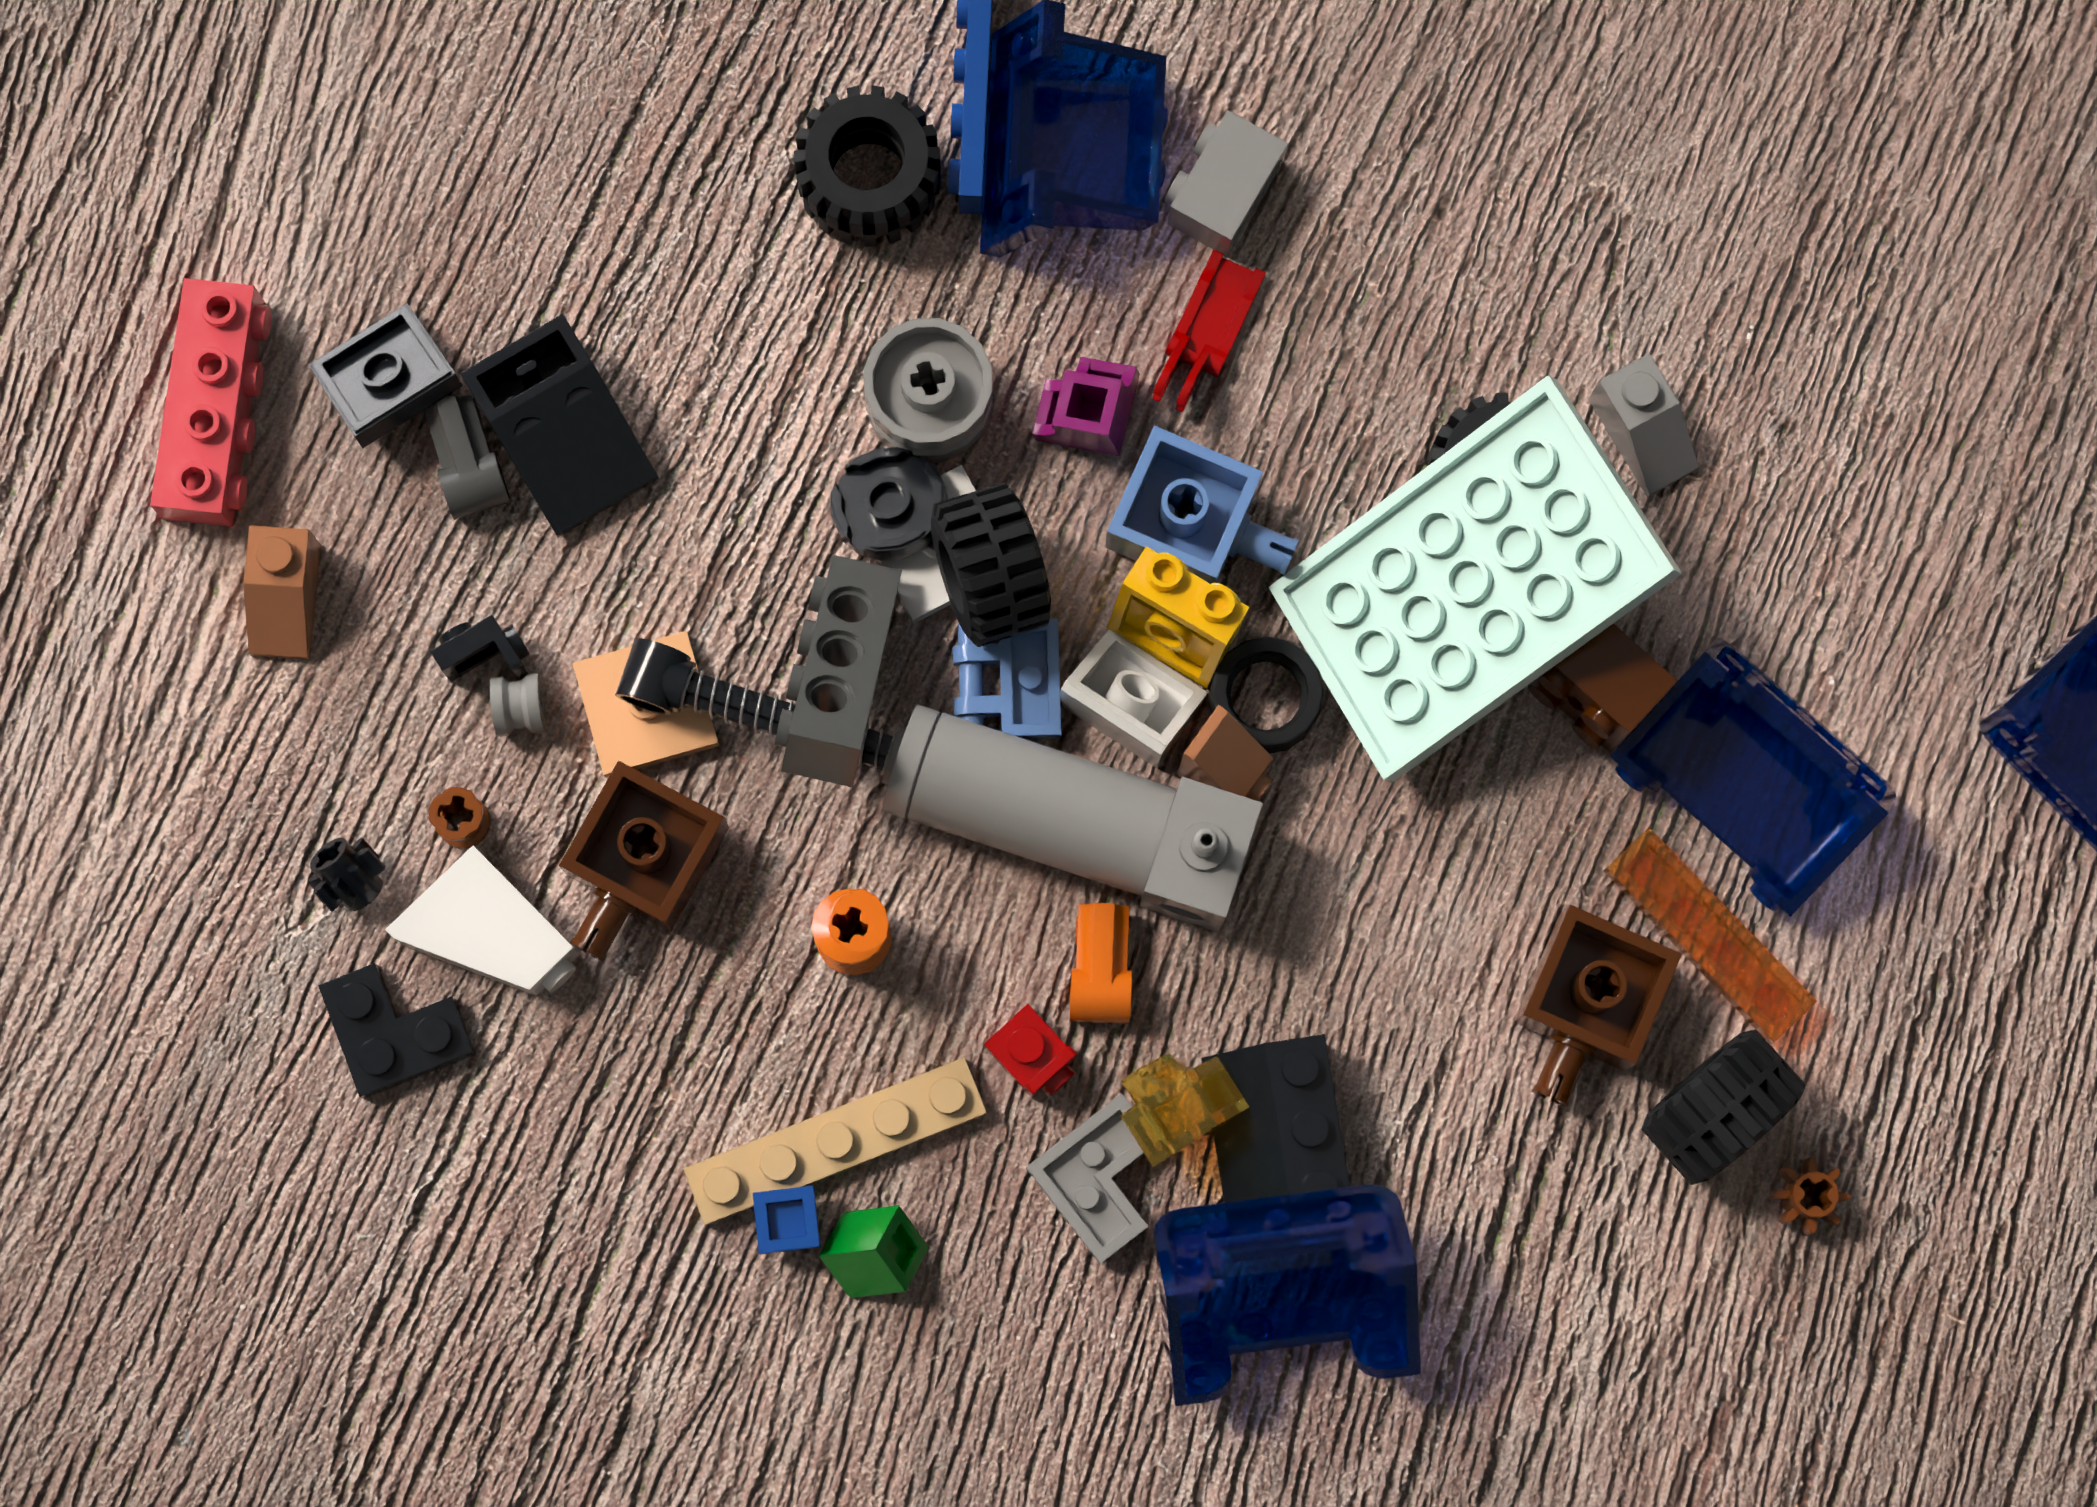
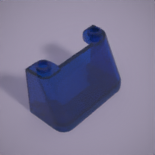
[1610,638,1896,917]

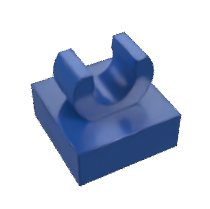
[753,1186,821,1255]

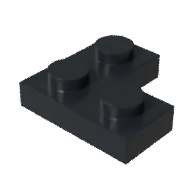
[318,963,476,1099]

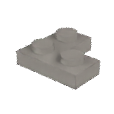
[1026,1093,1159,1264]

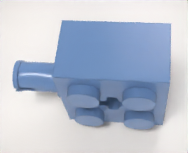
[1105,425,1299,584]

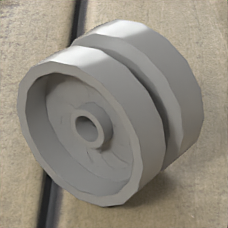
[864,318,992,463]

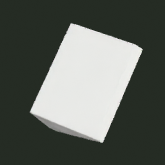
[1060,629,1208,769]

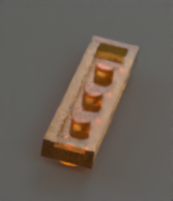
[1603,828,1817,1044]

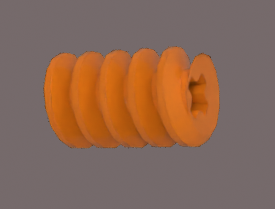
[811,888,892,976]

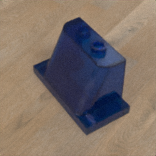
[980,0,1168,258]

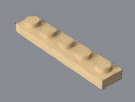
[683,1057,987,1226]

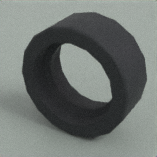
[1209,637,1324,754]

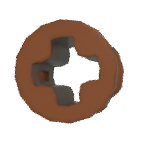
[429,787,490,849]

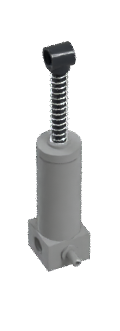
[615,638,1263,933]

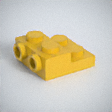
[1106,546,1250,688]

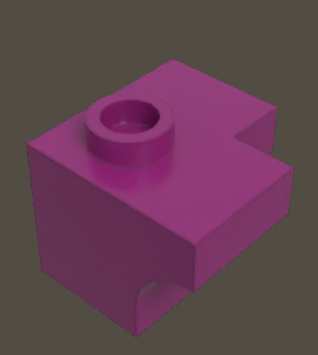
[1032,357,1140,456]

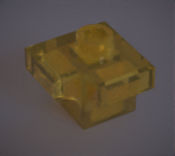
[1120,1053,1249,1167]

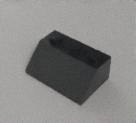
[1201,1034,1355,1238]

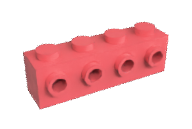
[150,278,271,527]

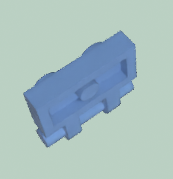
[952,618,1061,740]

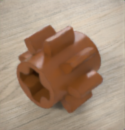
[1769,1157,1850,1235]

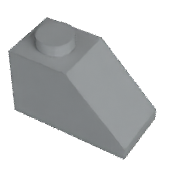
[1588,353,1699,498]

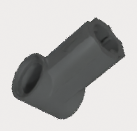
[424,395,511,520]

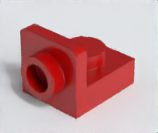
[984,1004,1077,1099]

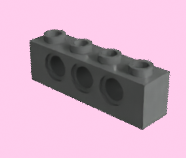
[774,554,902,787]

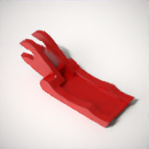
[1152,249,1266,412]

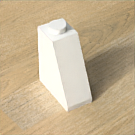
[385,846,580,996]

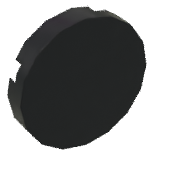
[830,447,948,561]

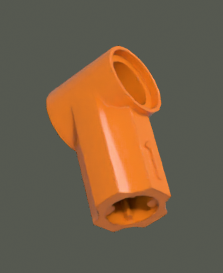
[1069,903,1132,1024]

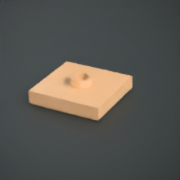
[573,631,720,778]

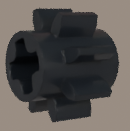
[308,838,386,912]

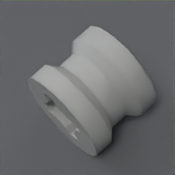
[490,673,546,737]

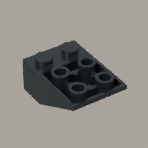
[460,314,659,537]

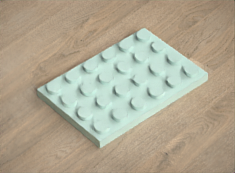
[1268,375,1682,782]

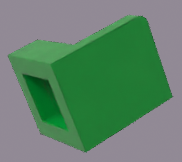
[819,1205,929,1298]

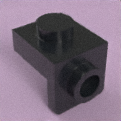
[430,615,530,682]

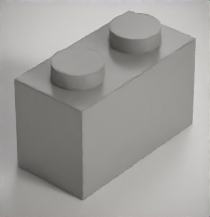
[1165,110,1288,258]

